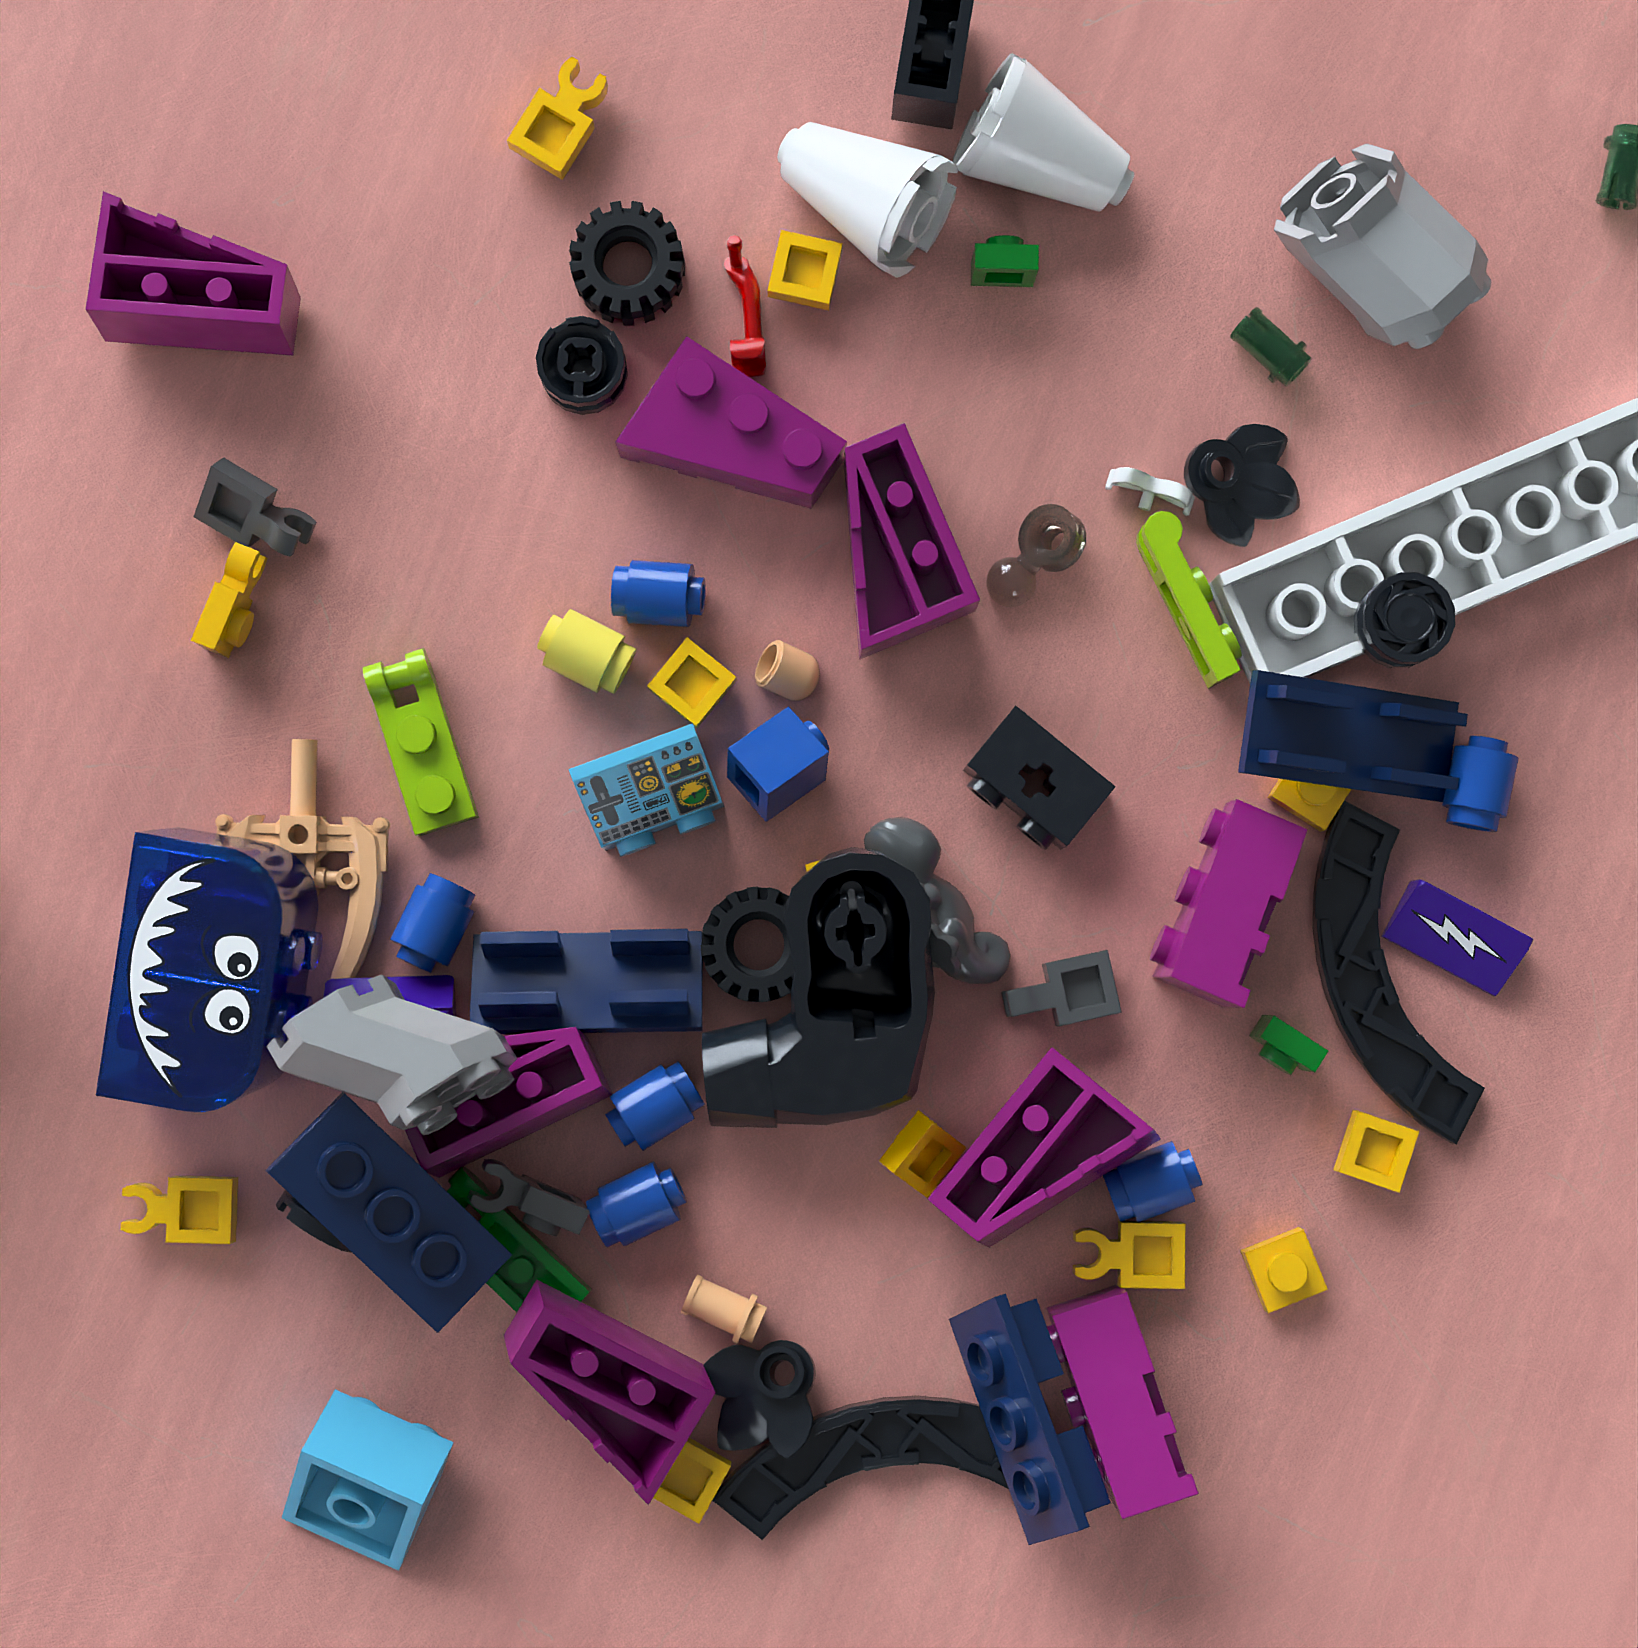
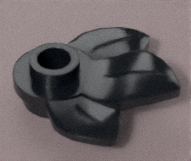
[1184,424,1300,547]
[704,1340,816,1459]

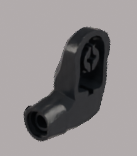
[702,847,935,1128]

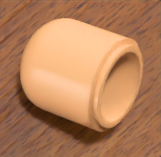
[755,640,820,701]

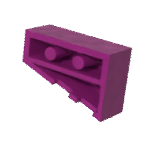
[85,191,301,356]
[615,336,847,509]
[844,423,980,660]
[1150,799,1308,1008]
[405,1027,613,1178]
[927,1047,1161,1248]
[504,1279,715,1505]
[1046,1285,1199,1519]

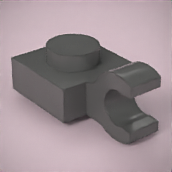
[193,457,317,557]
[1001,950,1122,1026]
[467,1159,590,1236]

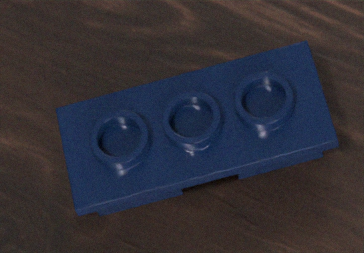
[1238,670,1468,802]
[470,929,703,1034]
[266,1092,512,1333]
[949,1294,1111,1545]

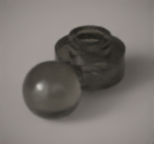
[986,504,1086,607]

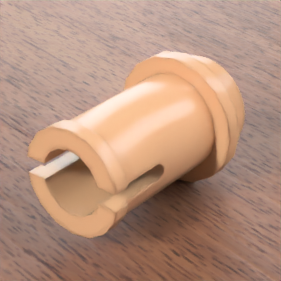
[681,1274,767,1344]

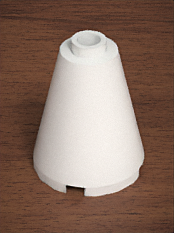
[953,53,1134,212]
[777,122,958,278]

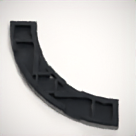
[1312,801,1485,1145]
[712,1396,1009,1540]

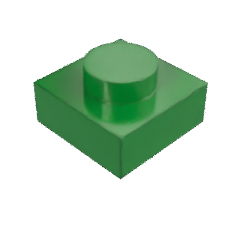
[971,235,1039,287]
[1249,1015,1329,1075]

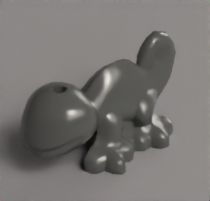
[864,817,1011,984]

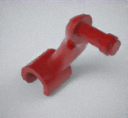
[724,235,766,377]

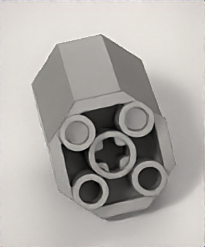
[1274,144,1491,349]
[267,975,517,1135]

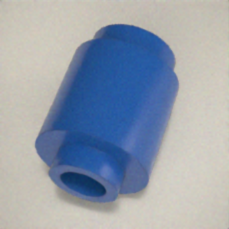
[611,560,706,627]
[1442,736,1519,832]
[390,873,476,973]
[605,1061,705,1151]
[1103,1141,1203,1223]
[586,1161,687,1248]

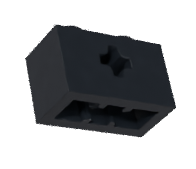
[891,0,974,129]
[963,705,1116,850]

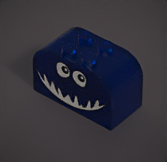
[96,827,323,1112]

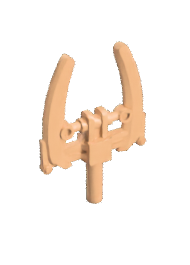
[215,739,390,989]

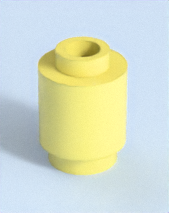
[537,609,637,694]

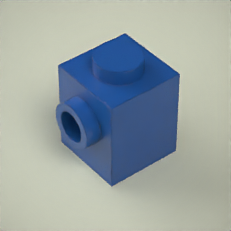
[727,706,829,822]

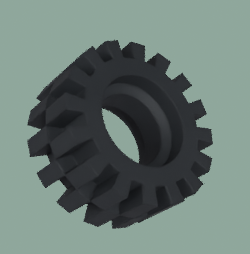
[569,201,685,326]
[700,886,794,1002]

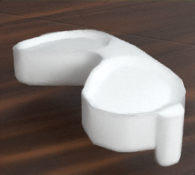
[1105,467,1195,516]

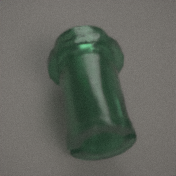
[1595,124,1638,210]
[1230,307,1312,387]

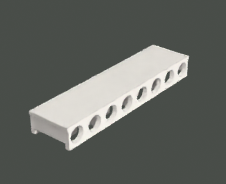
[1209,398,1638,684]

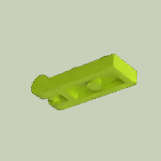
[1136,511,1242,689]
[362,648,479,837]

